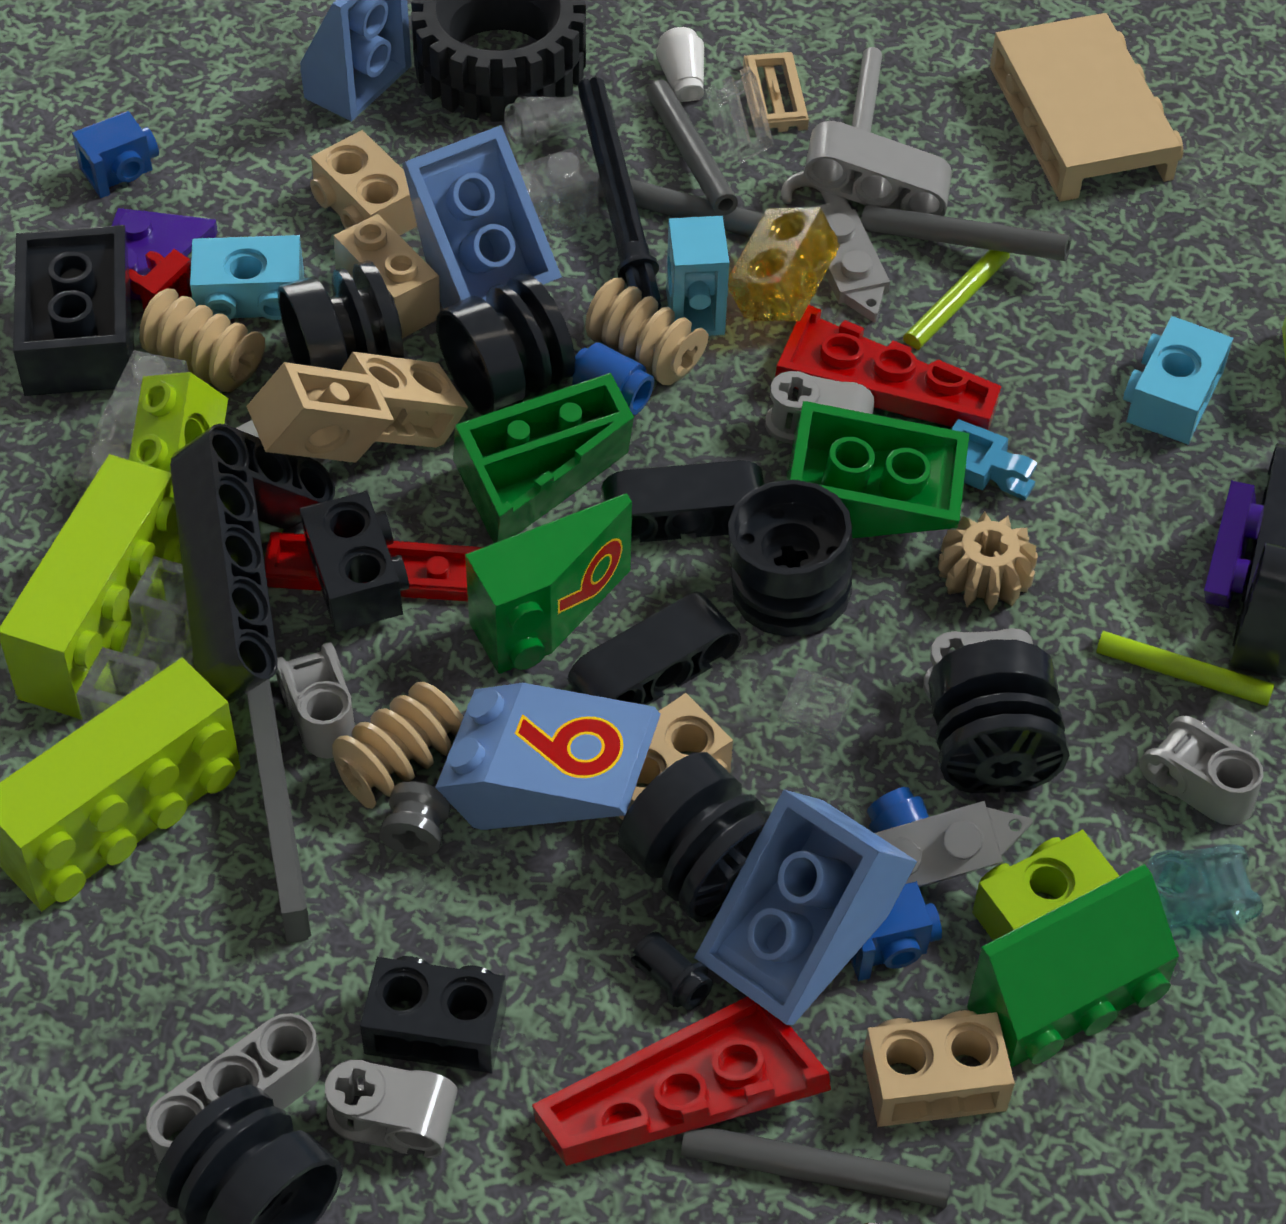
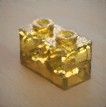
[728,207,840,321]

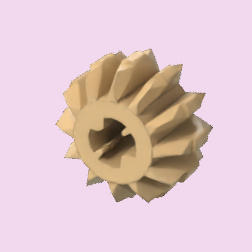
[938,511,1038,612]

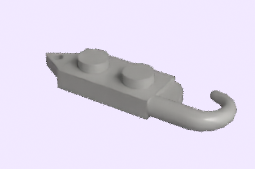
[781,171,890,323]
[874,801,1033,888]

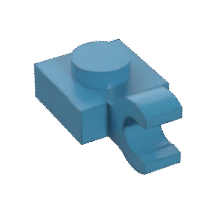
[951,419,1037,500]

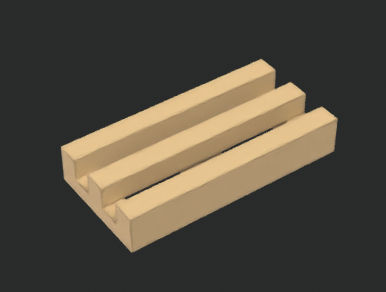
[743,52,809,134]

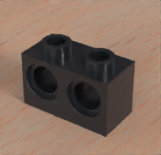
[300,491,409,633]
[360,956,507,1073]

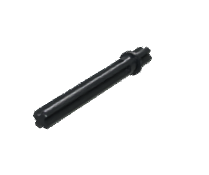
[578,76,662,310]

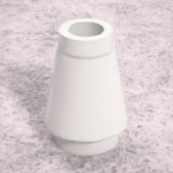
[656,27,704,102]

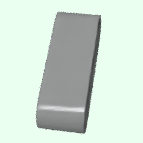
[804,121,952,216]
[146,1013,322,1164]

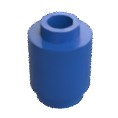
[571,342,654,415]

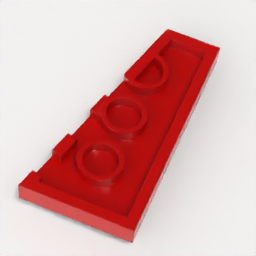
[775,303,1001,430]
[532,996,831,1166]

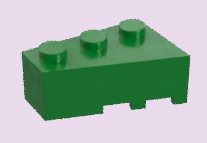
[453,373,634,543]

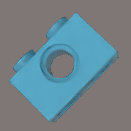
[666,216,730,336]
[190,235,304,320]
[1123,316,1233,445]

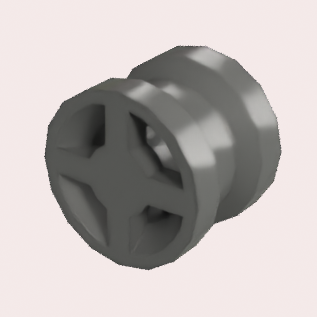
[379,781,451,857]

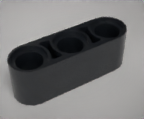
[601,460,765,543]
[567,592,741,705]

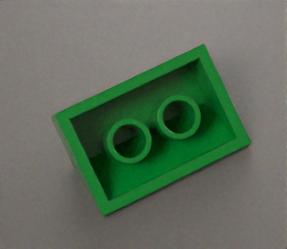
[967,864,1179,1068]

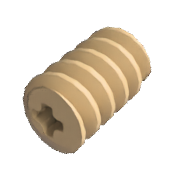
[585,278,709,385]
[139,288,265,392]
[332,682,464,809]

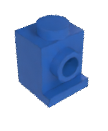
[72,111,159,198]
[851,881,942,981]

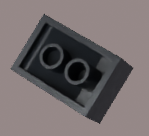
[13,225,135,396]

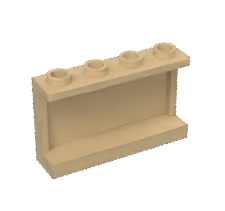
[990,13,1183,202]

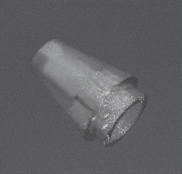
[504,95,583,147]

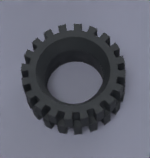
[411,0,586,122]

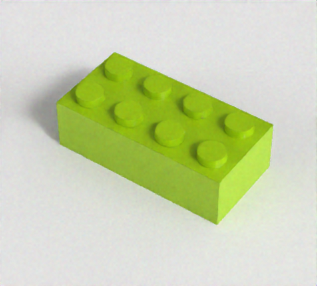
[0,454,182,720]
[0,657,241,912]

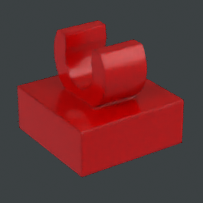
[129,249,192,311]

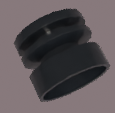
[277,260,404,371]
[436,274,576,415]
[728,479,852,637]
[928,639,1070,793]
[618,752,771,922]
[154,1084,343,1224]

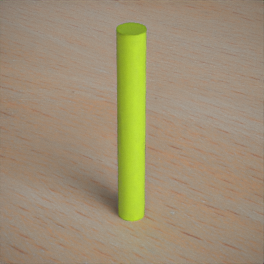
[903,250,1010,350]
[1096,631,1275,706]

